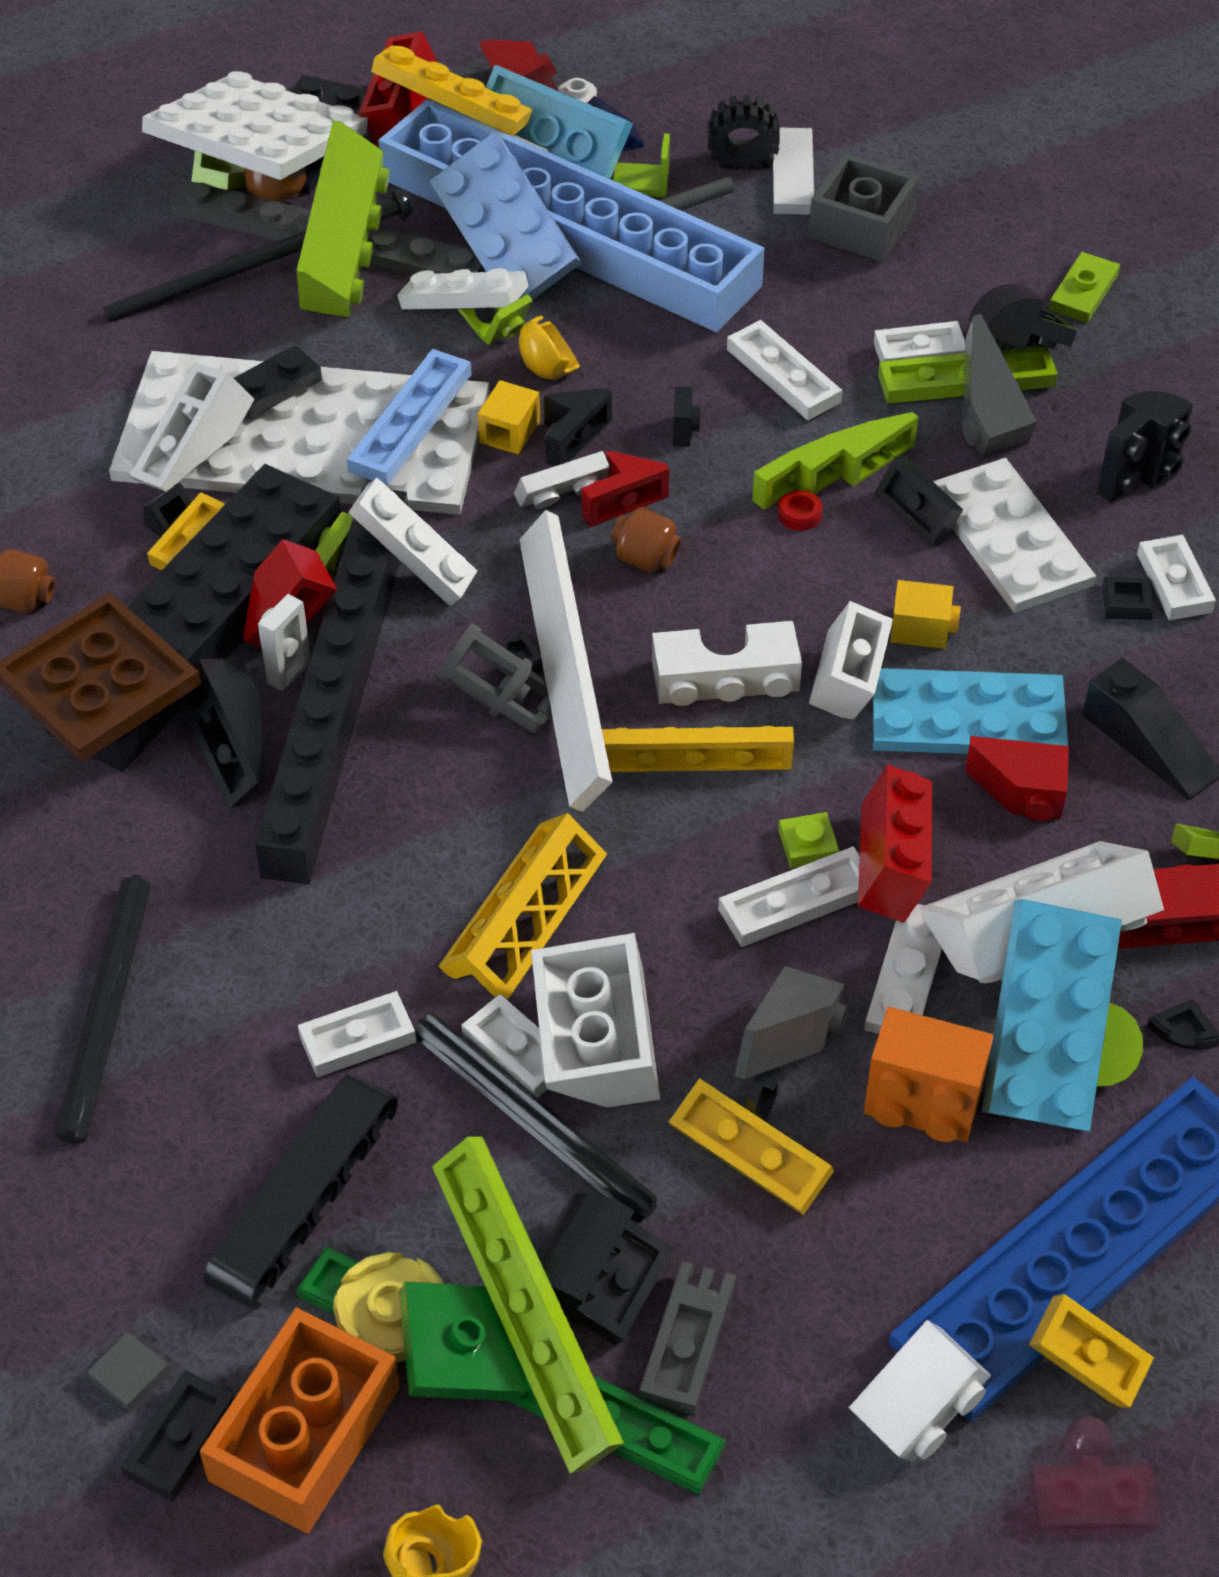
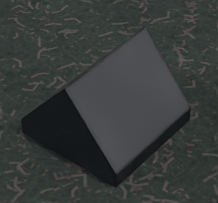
[143,483,192,538]

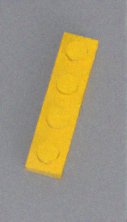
[371,45,532,136]
[602,726,794,772]

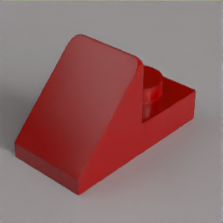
[582,451,670,528]

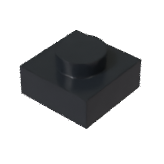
[673,387,701,447]

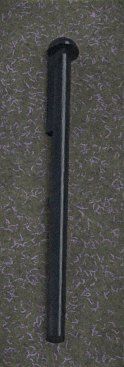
[103,189,413,322]

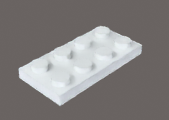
[933,458,1096,613]

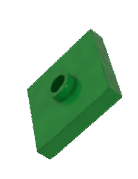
[399,1281,527,1401]

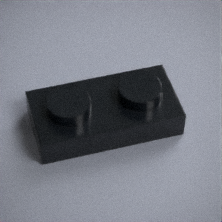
[233,345,322,419]
[874,456,964,546]
[121,1370,235,1502]

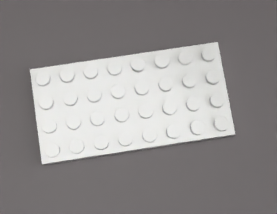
[109,351,489,515]

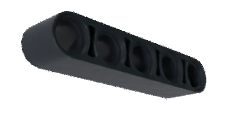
[204,1073,399,1310]

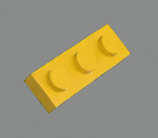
[669,1078,834,1215]

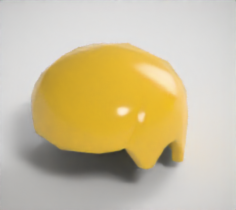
[519,316,580,381]
[383,1505,482,1577]

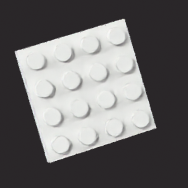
[142,72,368,180]

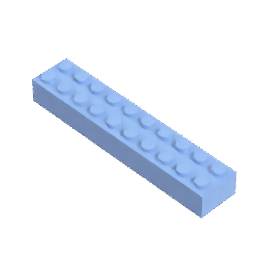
[379,99,764,333]

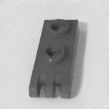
[639,1261,737,1417]

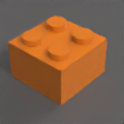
[863,1006,994,1143]

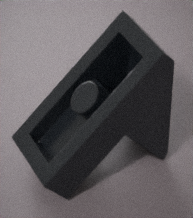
[544,388,612,467]

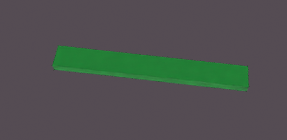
[296,1246,726,1495]

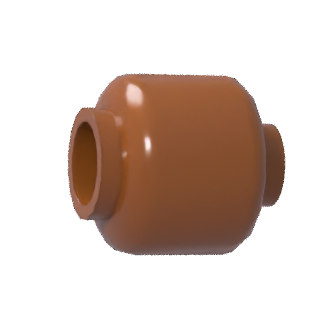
[611,507,682,574]
[0,548,56,614]

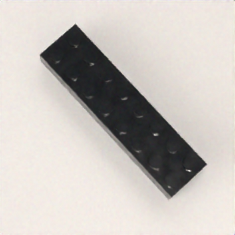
[45,464,341,772]

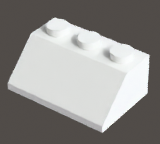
[531,933,660,1108]

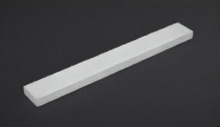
[519,510,612,812]

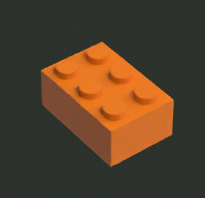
[200,1307,400,1534]

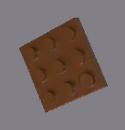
[0,593,201,762]

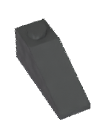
[962,314,1037,458]
[734,966,848,1079]

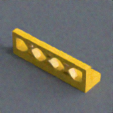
[438,813,607,1000]

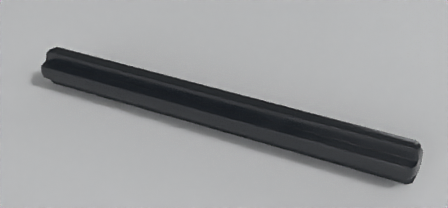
[55,874,151,1144]
[413,1012,657,1222]

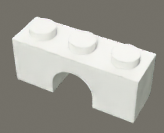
[652,621,802,706]

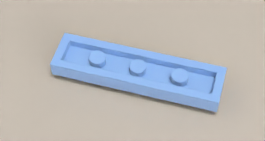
[347,349,472,486]

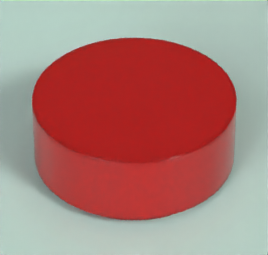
[777,490,823,531]

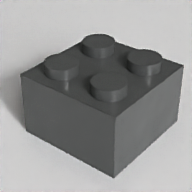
[808,153,920,263]

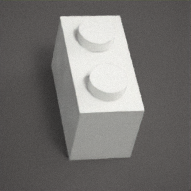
[809,601,893,720]
[849,1320,991,1462]

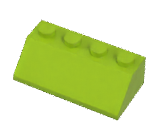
[297,120,390,317]

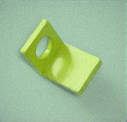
[613,133,670,197]
[458,294,533,345]

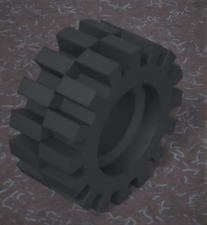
[708,95,780,170]

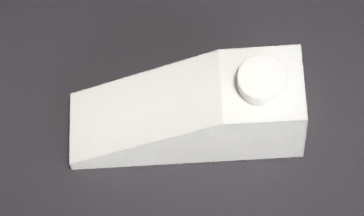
[129,362,254,492]

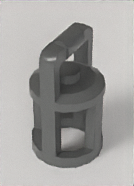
[435,622,552,733]

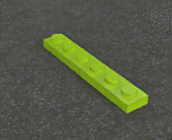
[432,1137,624,1474]

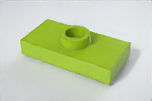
[1049,252,1120,323]

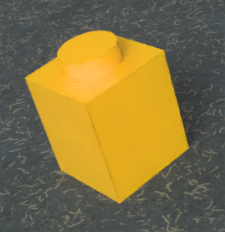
[477,380,540,455]
[890,580,961,649]

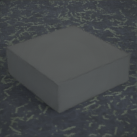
[87,1331,171,1413]

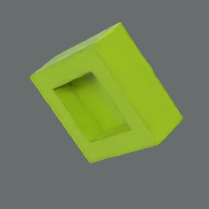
[778,812,839,868]

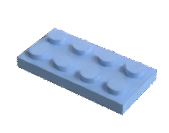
[429,131,582,300]

